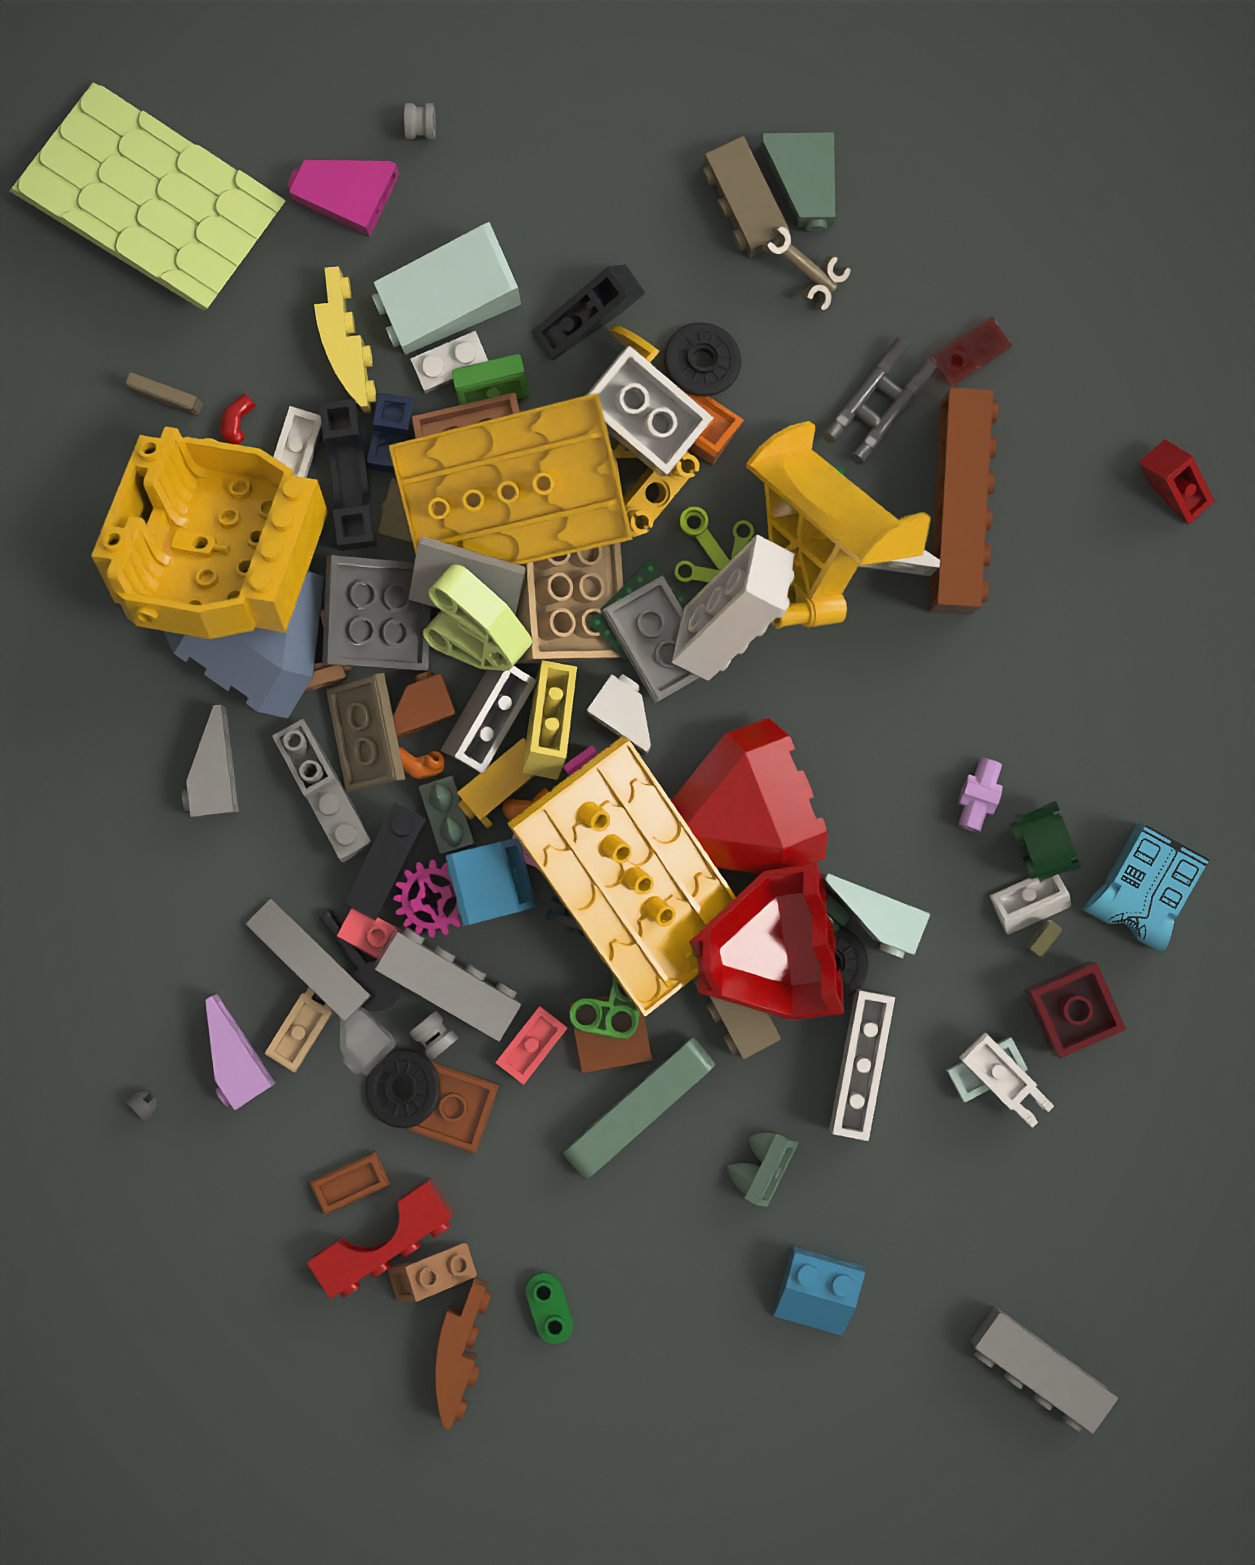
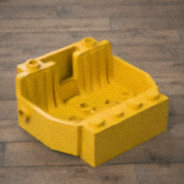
[91,426,328,639]

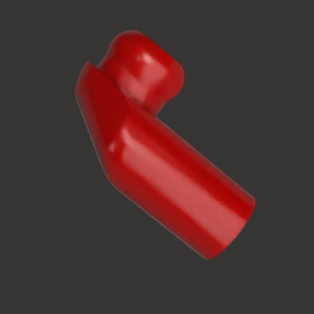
[219,393,256,445]

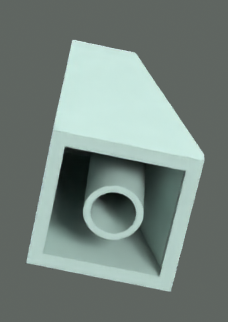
[371,222,521,355]

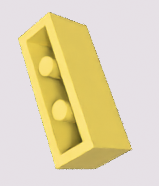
[522,660,577,780]

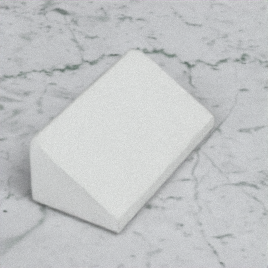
[989,875,1071,935]

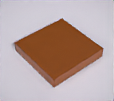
[569,992,652,1073]
[408,1061,500,1153]

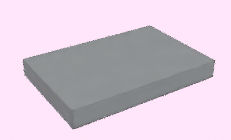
[409,536,526,616]
[601,576,700,703]

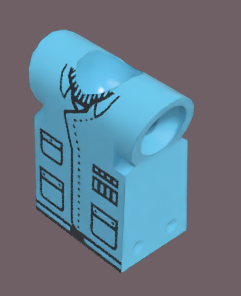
[1083,823,1210,954]

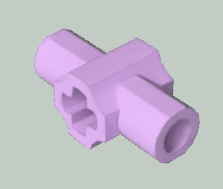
[958,758,1003,833]

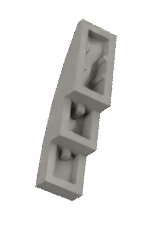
[246,899,371,1022]

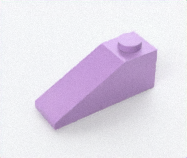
[205,994,276,1111]

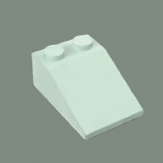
[822,873,930,958]

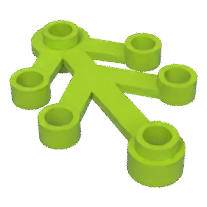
[674,507,754,595]

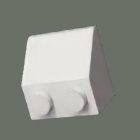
[587,674,651,755]

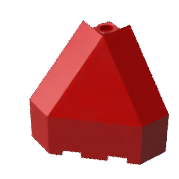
[671,718,828,874]
[689,864,844,1020]

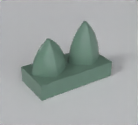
[419,775,475,854]
[727,1133,799,1207]

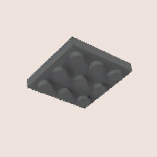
[322,555,431,671]

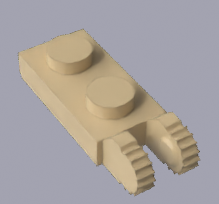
[265,987,334,1073]

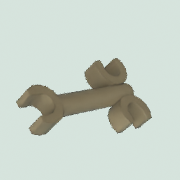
[762,226,851,311]

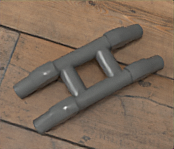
[823,336,937,465]

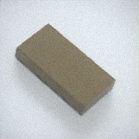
[126,372,203,416]

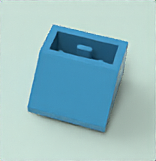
[446,838,537,926]

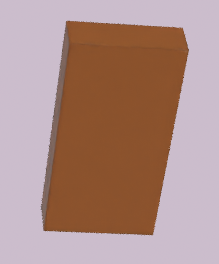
[310,1151,391,1215]

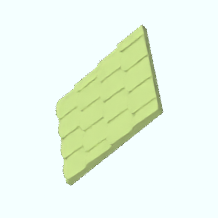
[10,82,286,311]

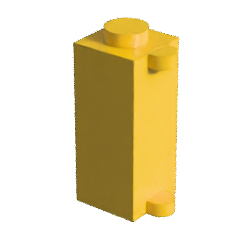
[457,738,536,829]

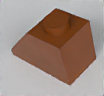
[393,670,458,738]

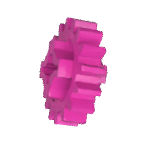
[393,860,462,938]

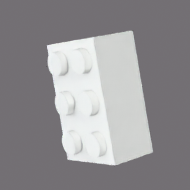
[586,346,713,477]

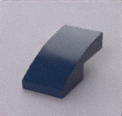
[366,393,414,473]

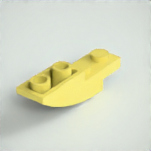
[314,266,376,413]

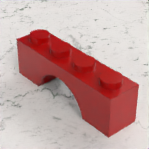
[307,1177,454,1299]

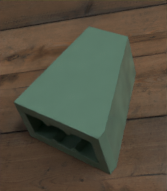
[761,132,835,232]

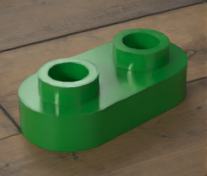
[526,1271,573,1344]

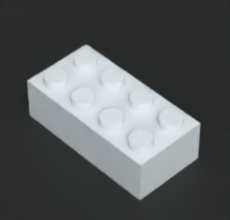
[672,535,795,681]

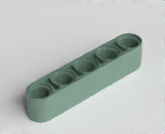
[562,1036,716,1180]

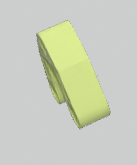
[423,564,532,671]

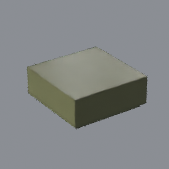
[1024,920,1062,957]

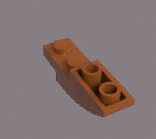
[435,1277,492,1430]

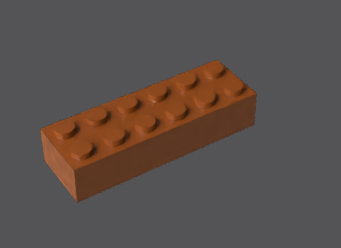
[929,388,999,615]

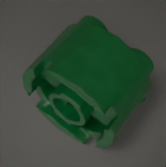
[1010,801,1081,883]

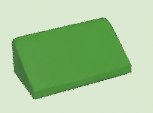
[452,354,530,405]

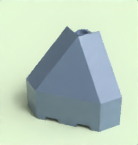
[164,569,324,719]

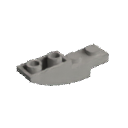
[272,719,373,862]

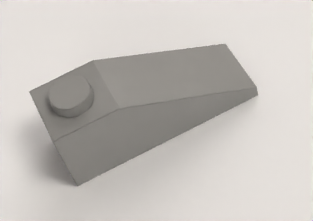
[182,705,239,818]

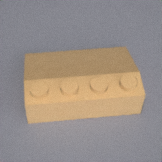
[515,542,623,664]

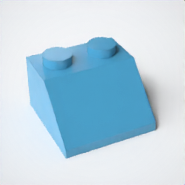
[773,1246,865,1336]

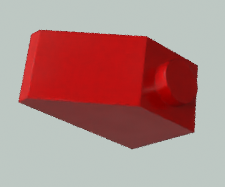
[1139,439,1214,525]

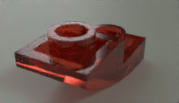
[932,317,1013,387]

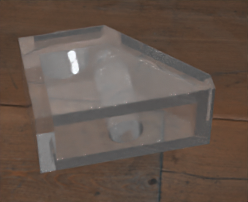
[340,1007,400,1076]

